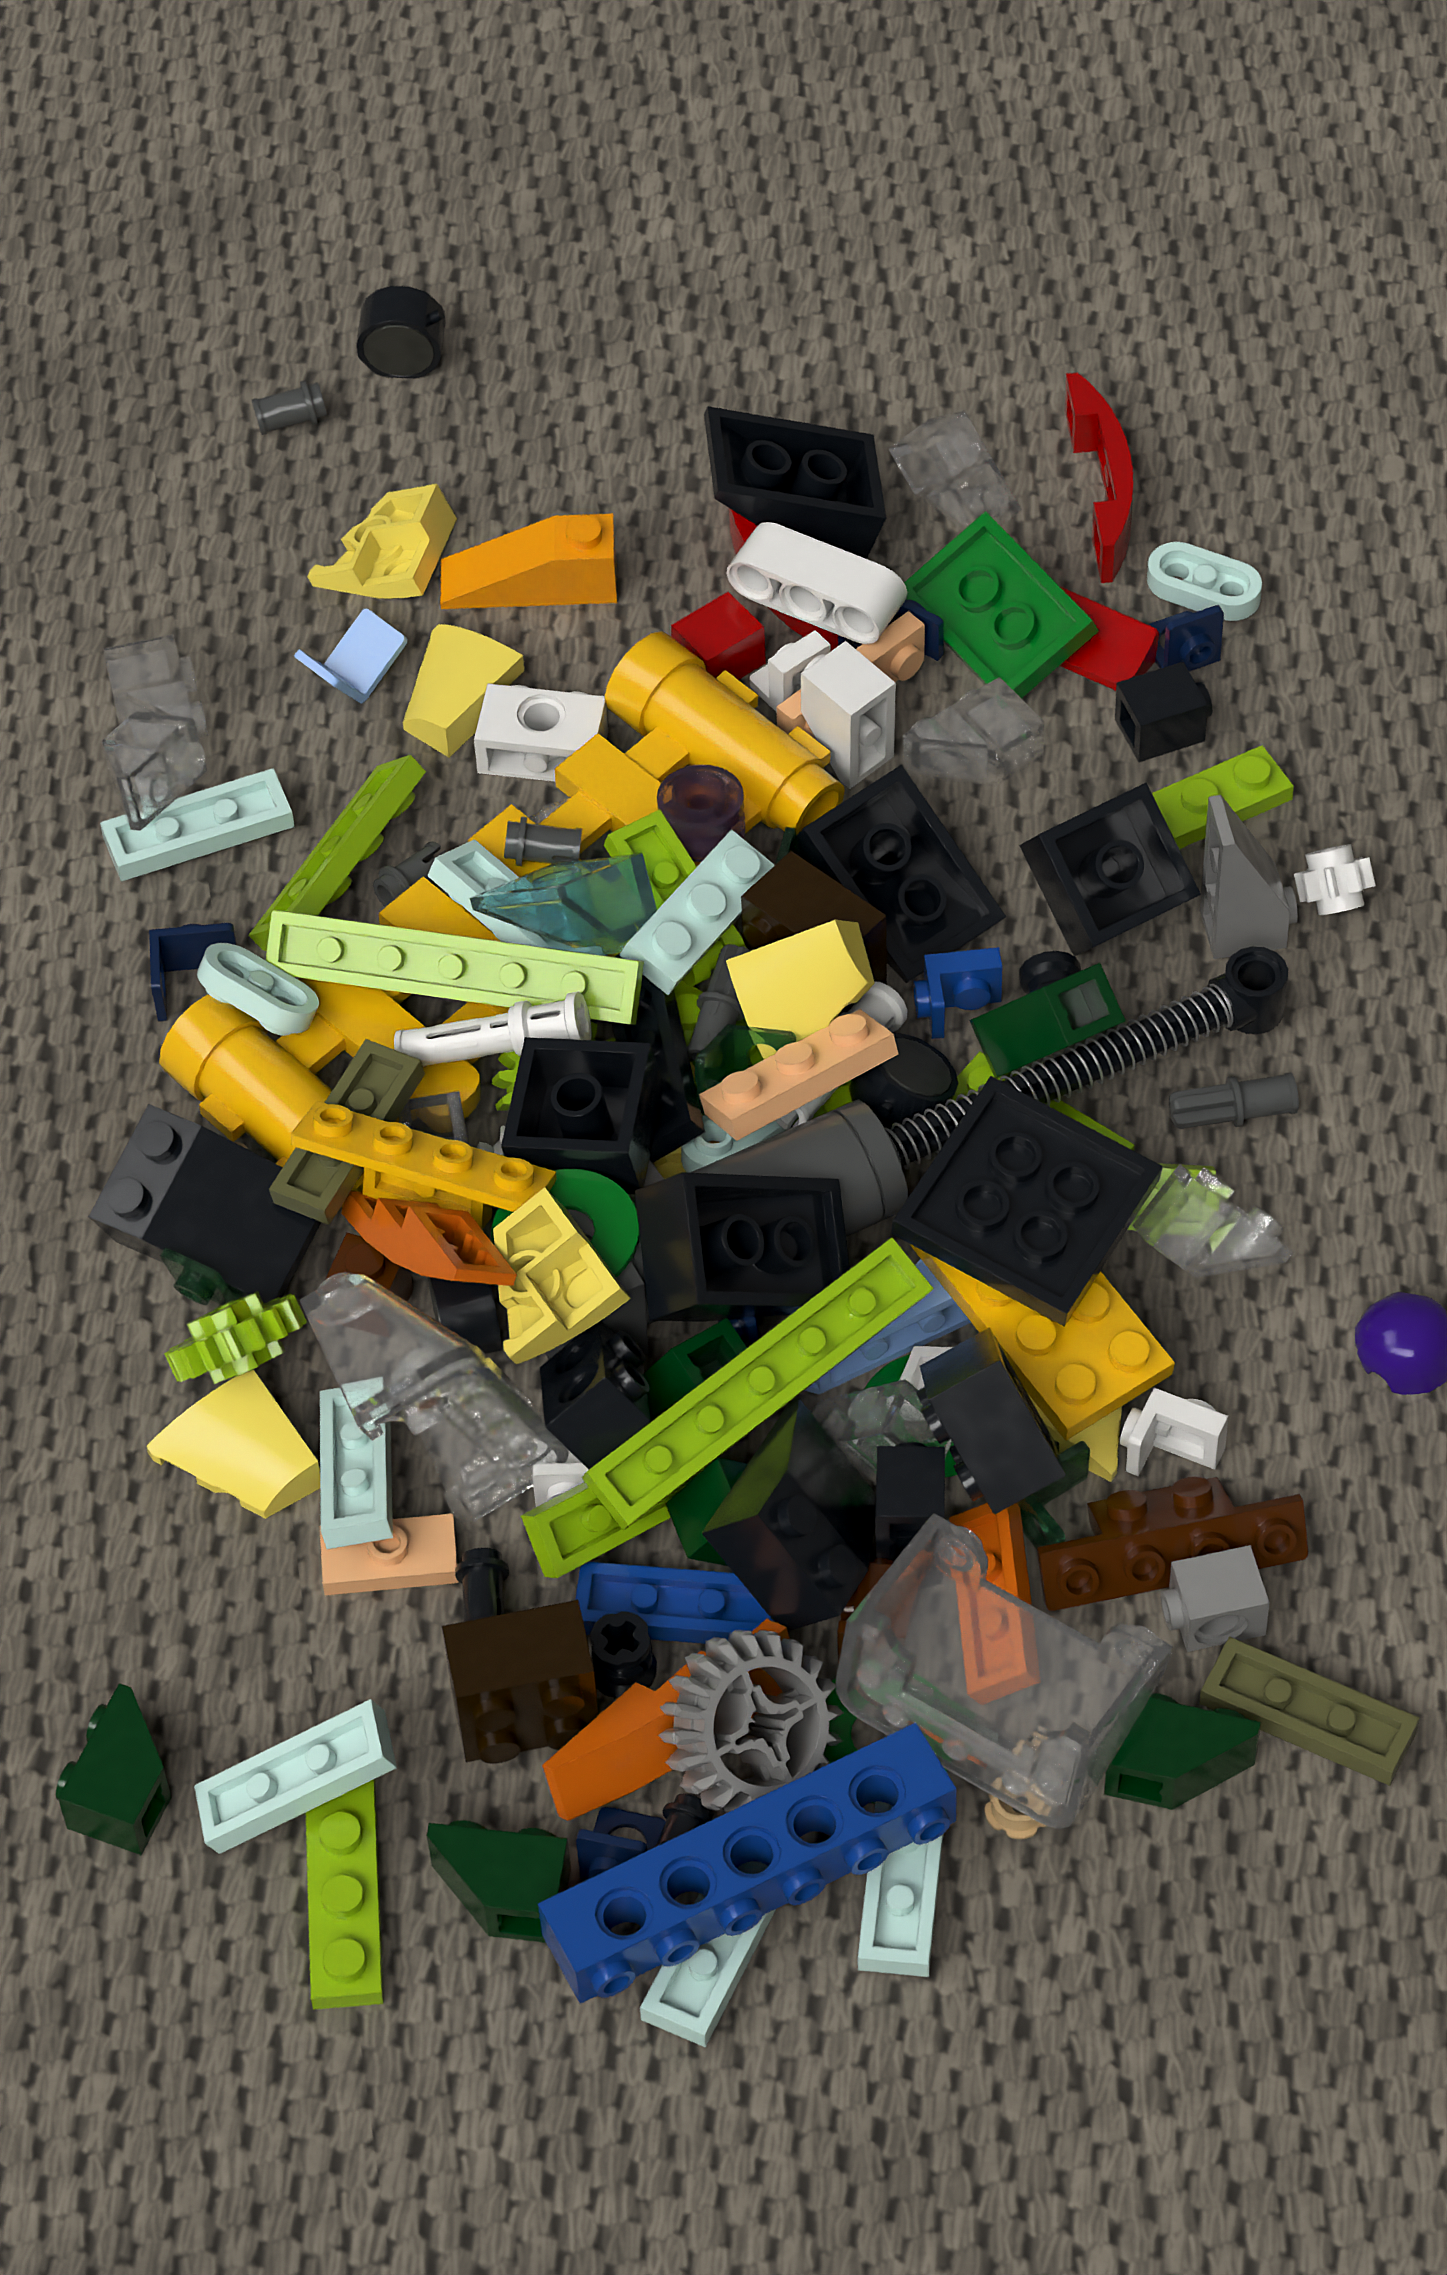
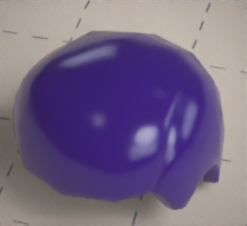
[1355,1292,1447,1395]

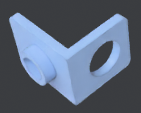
[294,609,408,704]

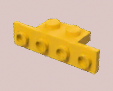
[291,1101,556,1229]

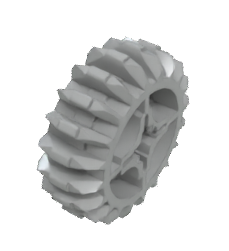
[658,1630,844,1814]

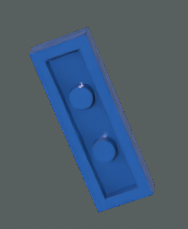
[575,1562,773,1644]

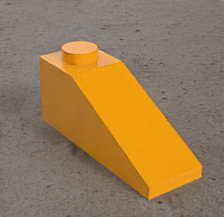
[440,513,617,609]

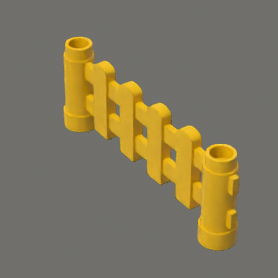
[159,631,845,1208]

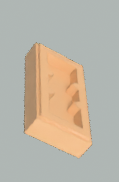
[320,1513,459,1595]

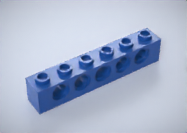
[538,1723,957,2004]

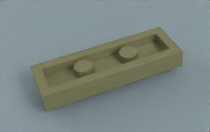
[269,1039,425,1225]
[1199,1636,1420,1786]

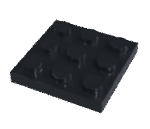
[891,1076,1163,1327]

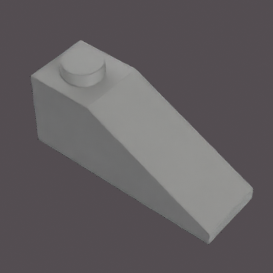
[1200,795,1298,959]

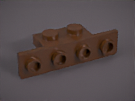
[1037,1477,1309,1611]

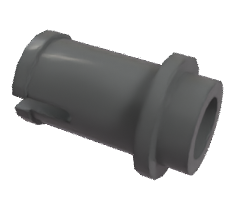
[252,380,327,435]
[504,816,582,868]
[373,841,446,907]

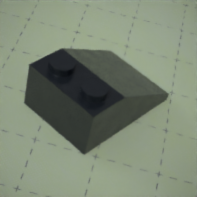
[704,406,886,559]
[787,764,1006,984]
[88,1104,321,1304]
[635,1172,850,1322]
[702,1398,876,1631]

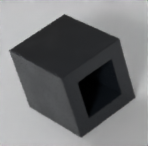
[1115,662,1213,762]

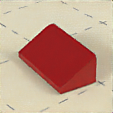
[1060,587,1159,691]

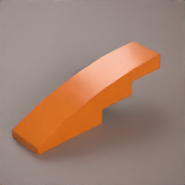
[341,1190,517,1286]
[542,1618,790,1821]

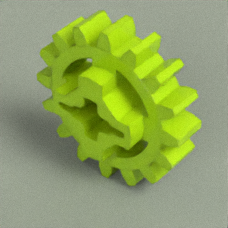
[164,1291,307,1384]

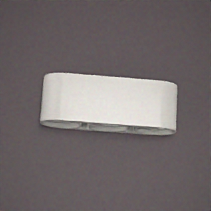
[726,522,908,644]

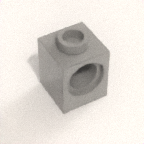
[1160,1545,1270,1652]

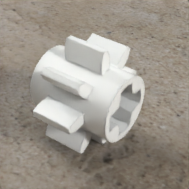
[1294,844,1376,915]

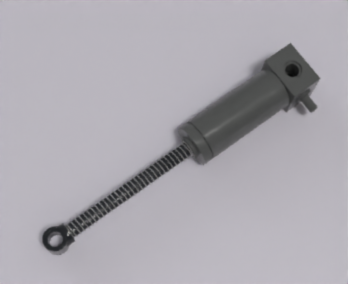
[545,946,1288,1360]

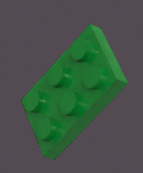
[904,511,1099,710]

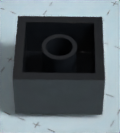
[1019,782,1201,956]
[501,1037,664,1195]
[916,1327,1066,1515]

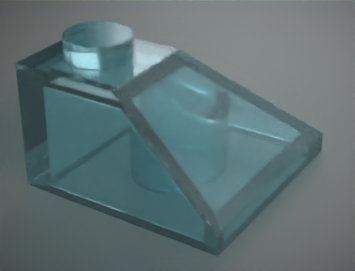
[470,853,657,954]

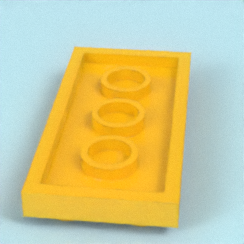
[910,1244,1175,1441]

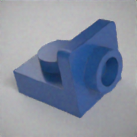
[913,947,1002,1039]

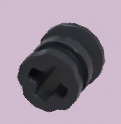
[590,1611,657,1699]

